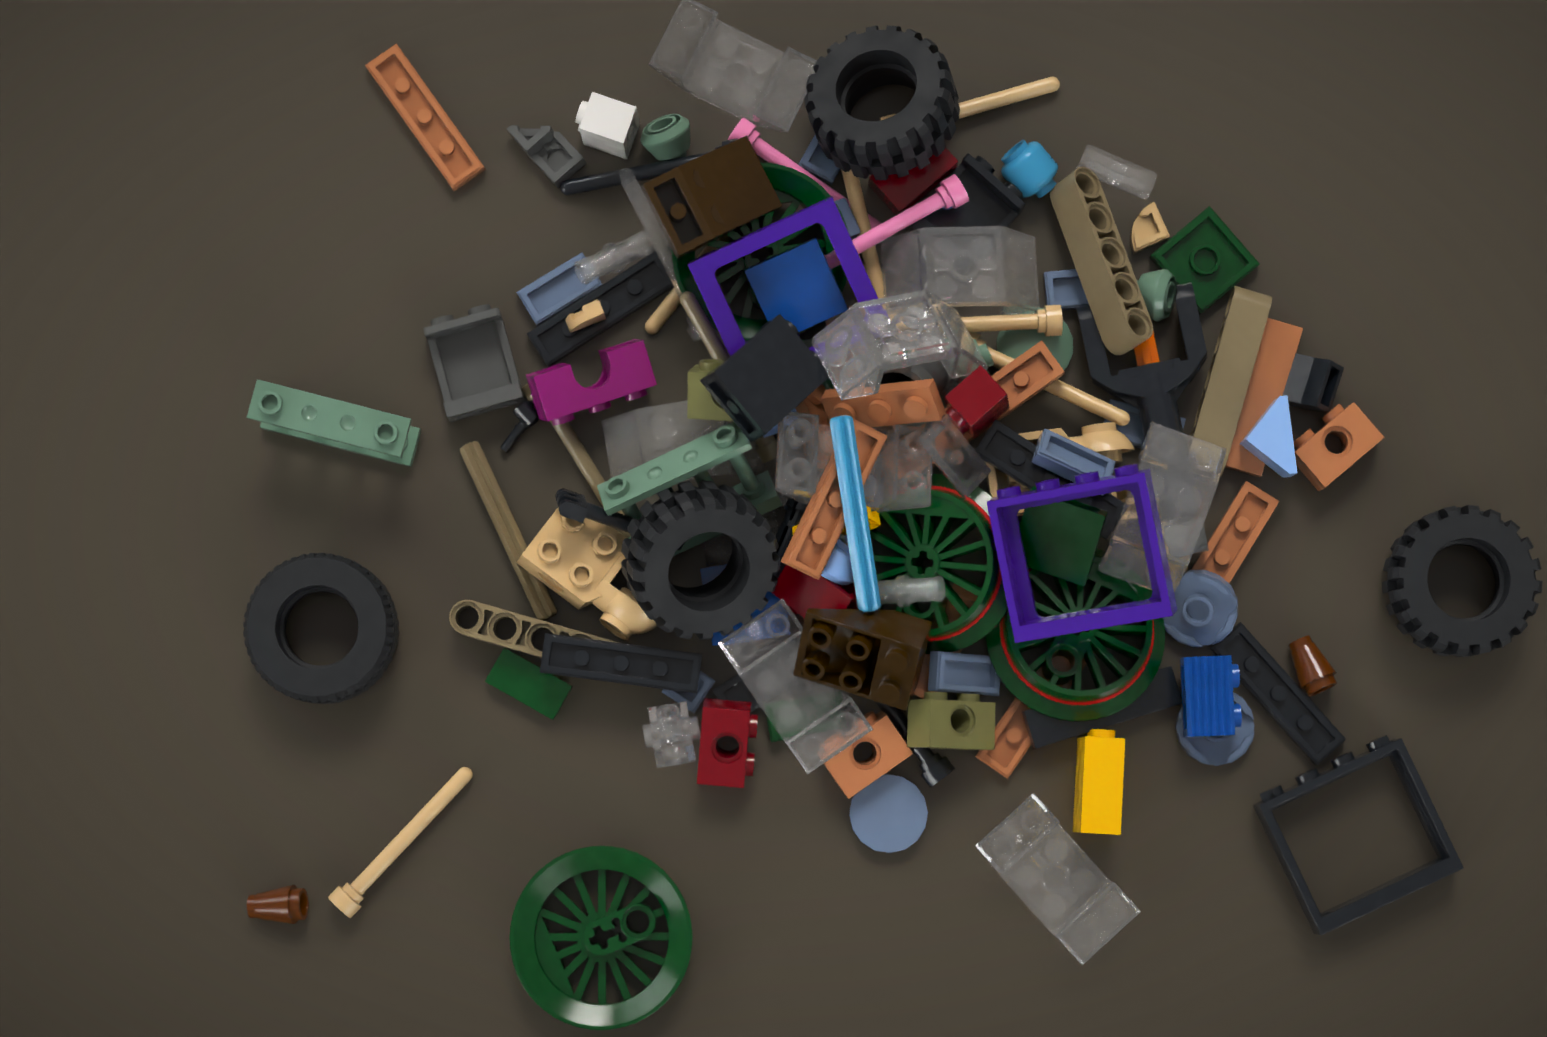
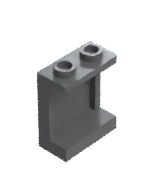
[423,304,525,422]

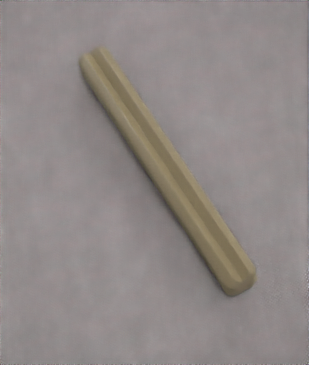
[460,441,557,621]

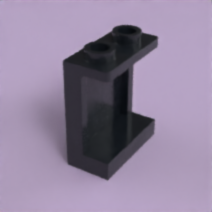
[905,153,1026,279]
[700,314,831,442]

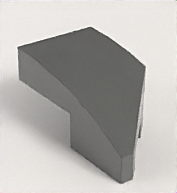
[507,125,587,188]

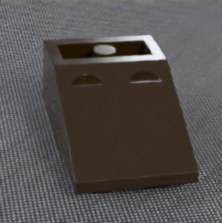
[641,135,782,259]
[793,608,932,711]

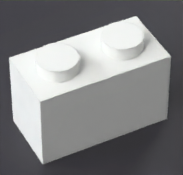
[575,92,640,159]

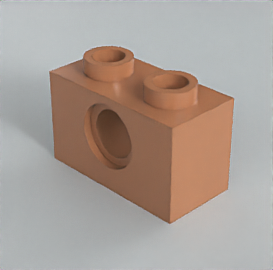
[1294,402,1385,491]
[817,711,913,799]

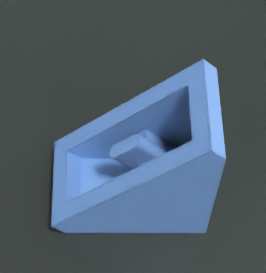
[1240,395,1298,478]

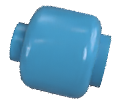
[1001,140,1058,198]

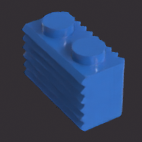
[1180,655,1242,737]

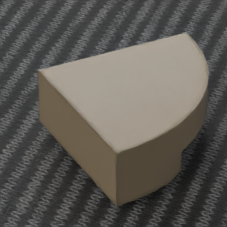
[1130,202,1170,254]
[565,300,606,333]

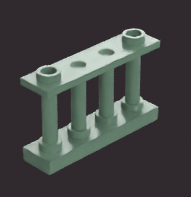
[246,379,422,467]
[597,421,783,556]

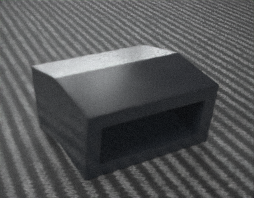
[1282,353,1344,413]

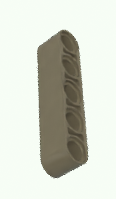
[1050,167,1153,356]
[1187,286,1272,477]
[449,600,619,658]

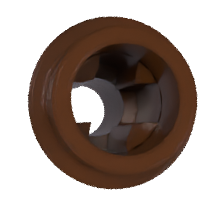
[1288,635,1337,697]
[247,885,309,924]

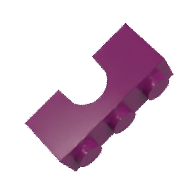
[526,339,657,426]

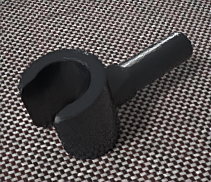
[500,400,539,453]

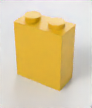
[1073,729,1125,835]

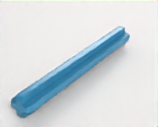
[829,415,881,612]

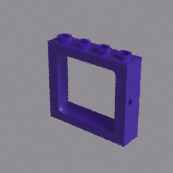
[688,196,892,363]
[987,464,1178,643]

